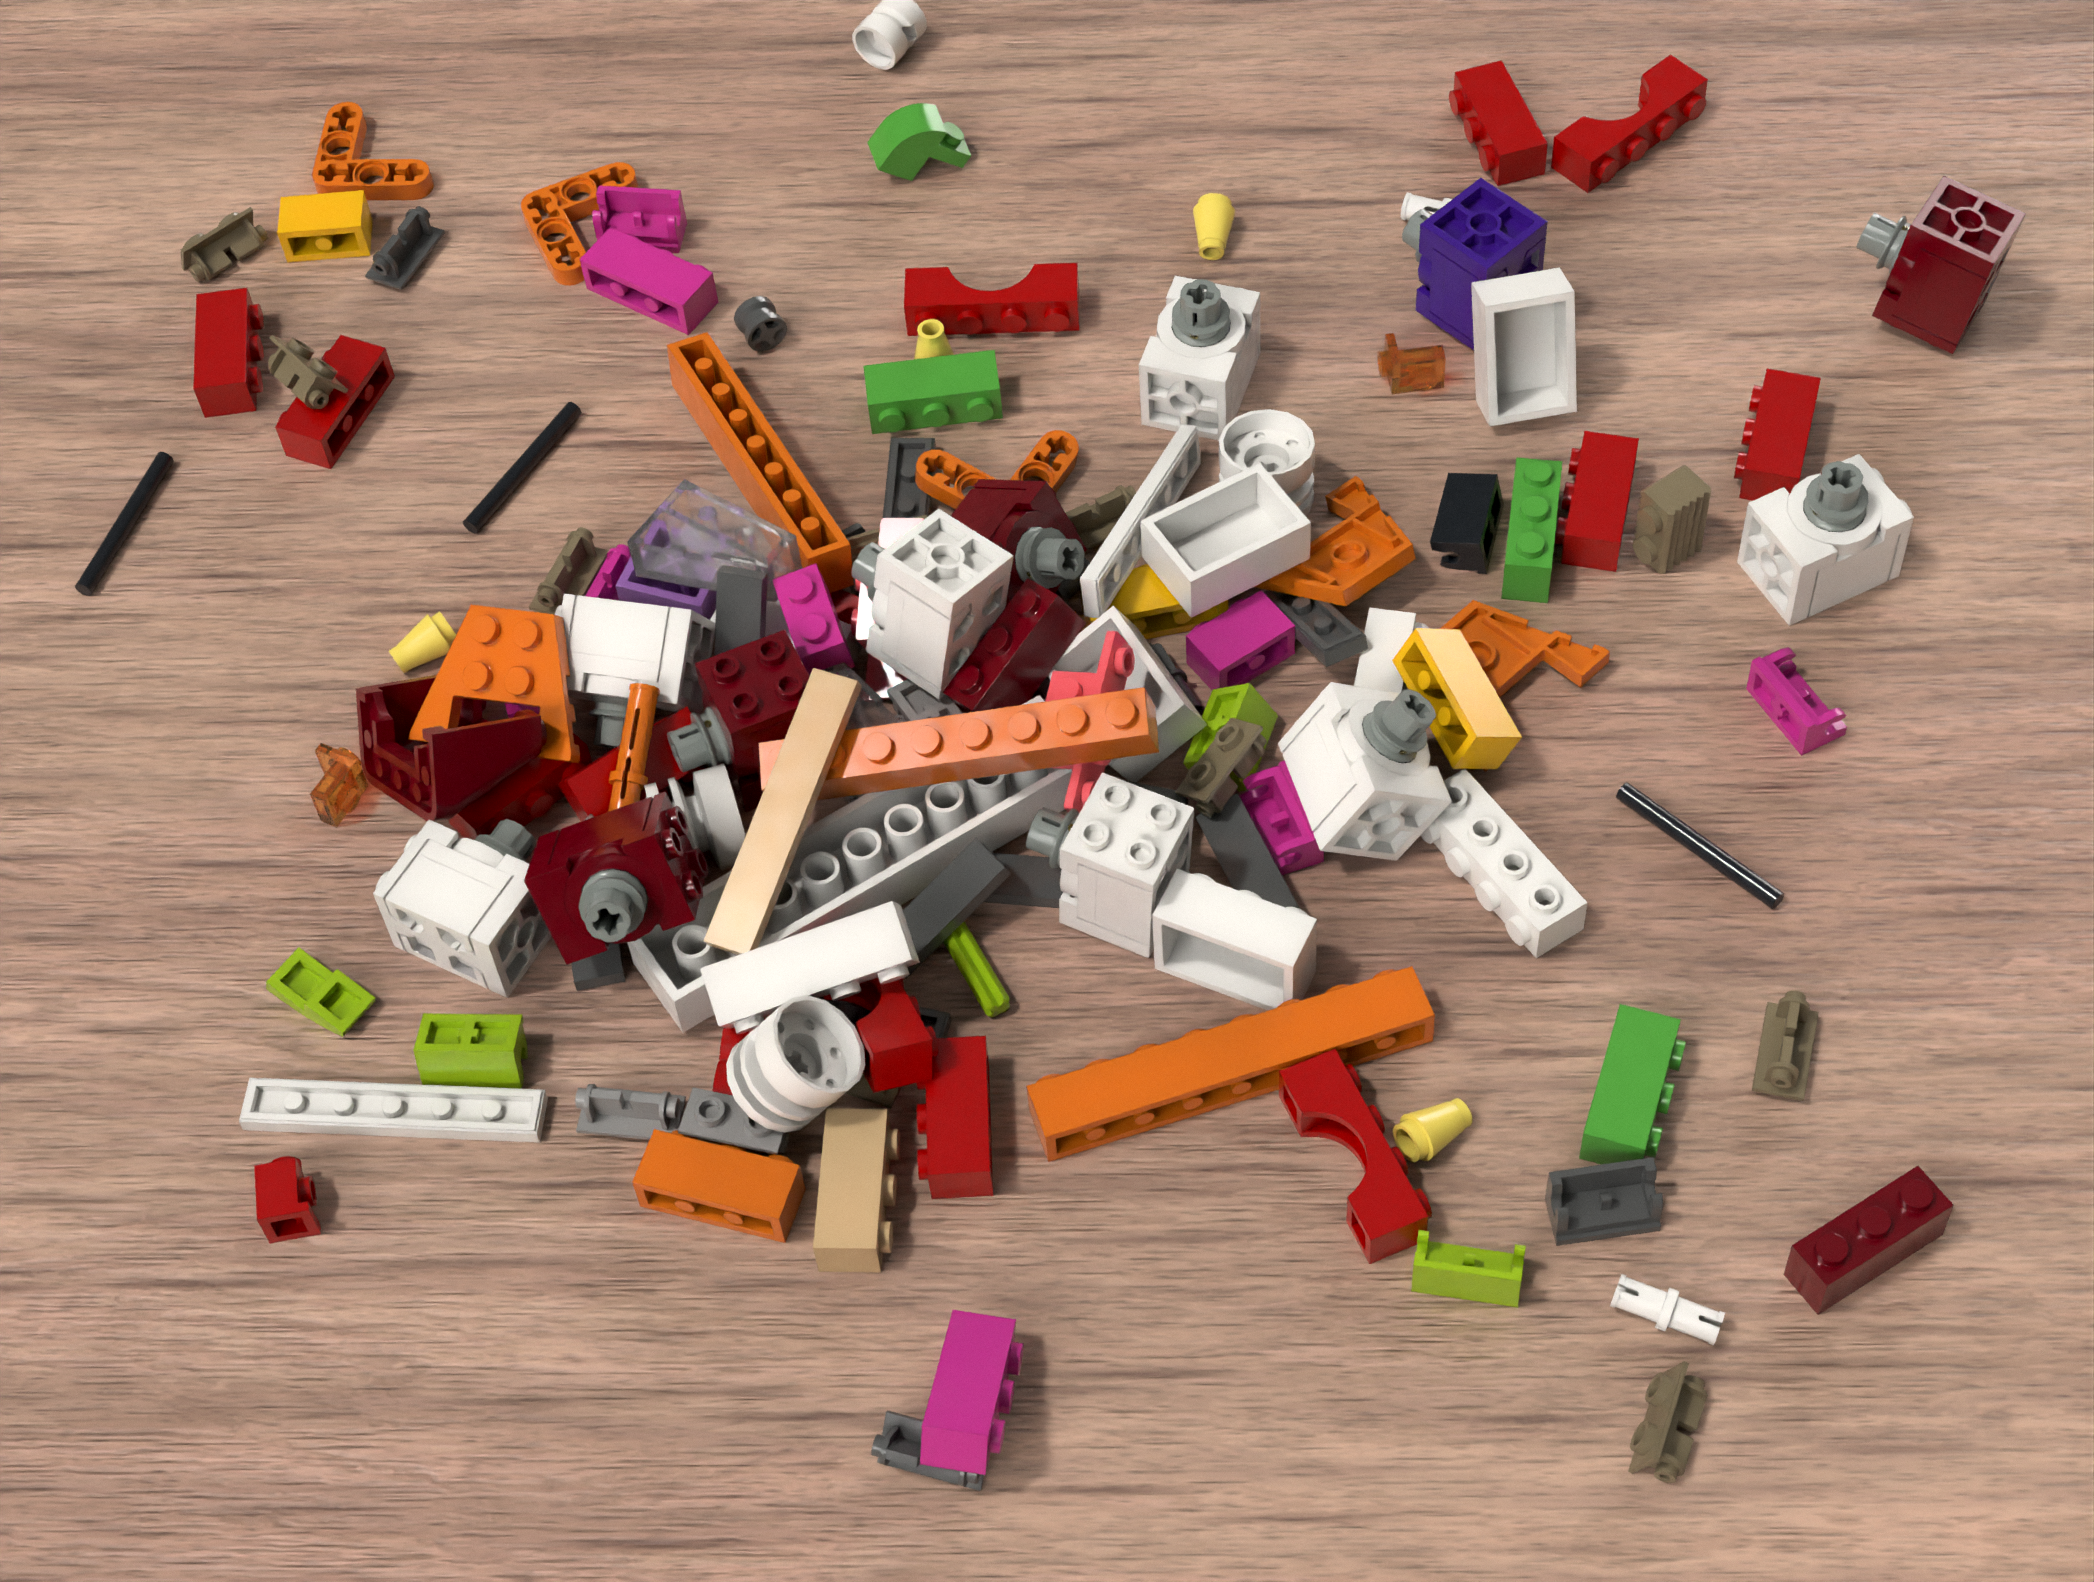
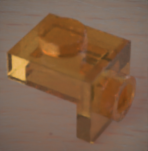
[1377,333,1446,394]
[310,743,369,828]

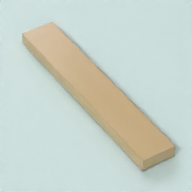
[703,668,862,955]

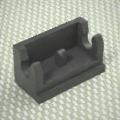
[1545,1157,1663,1246]

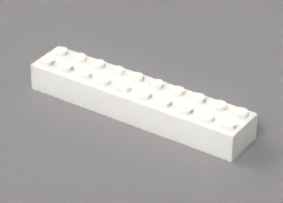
[627,695,1072,1033]

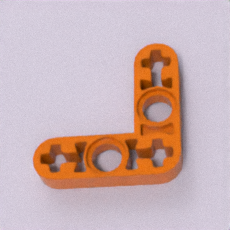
[312,102,434,200]
[521,162,638,286]
[915,430,1079,509]

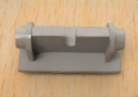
[575,1084,686,1140]
[678,1087,789,1155]

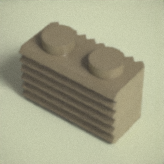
[1632,465,1711,574]

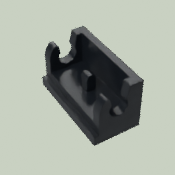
[1430,473,1504,574]

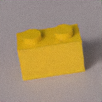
[277,190,373,263]

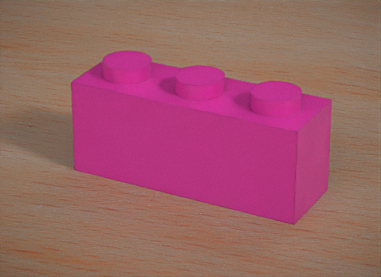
[580,227,718,335]
[920,1310,1024,1475]

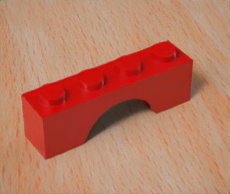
[1551,54,1708,193]
[904,263,1080,336]
[823,977,938,1093]
[1279,1049,1432,1264]

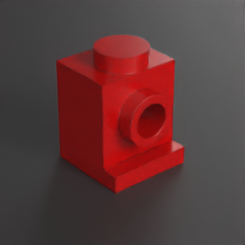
[254,1156,321,1244]

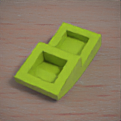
[266,947,376,1037]

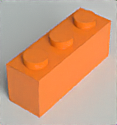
[632,1129,806,1243]

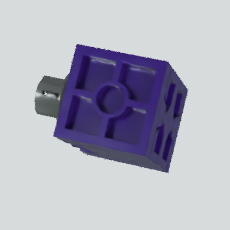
[1402,178,1548,350]

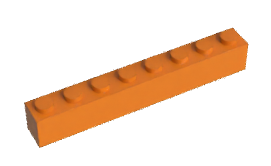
[667,332,854,593]
[759,687,1159,801]
[1026,966,1435,1162]

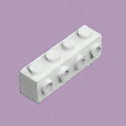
[1420,769,1587,958]
[700,901,920,1034]

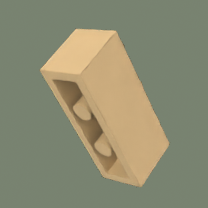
[813,1108,900,1273]

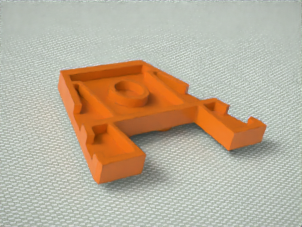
[1254,476,1416,606]
[1440,600,1610,772]
[408,604,580,763]

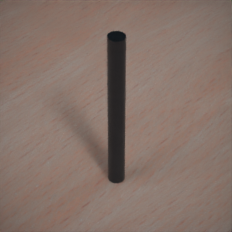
[463,402,582,534]
[75,452,174,596]
[1616,782,1785,909]

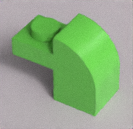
[867,103,971,181]

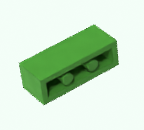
[863,350,1003,434]
[1501,457,1562,603]
[1579,1004,1686,1165]

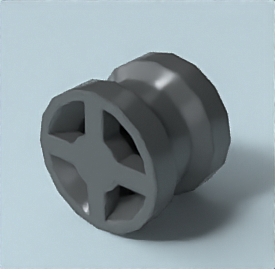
[734,296,787,352]

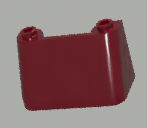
[356,675,547,822]

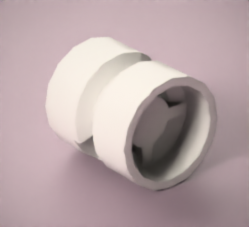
[852,0,927,70]

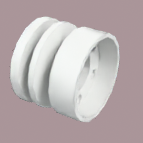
[1219,409,1315,516]
[644,764,745,870]
[726,995,865,1133]

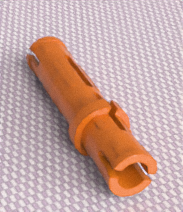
[608,683,660,812]

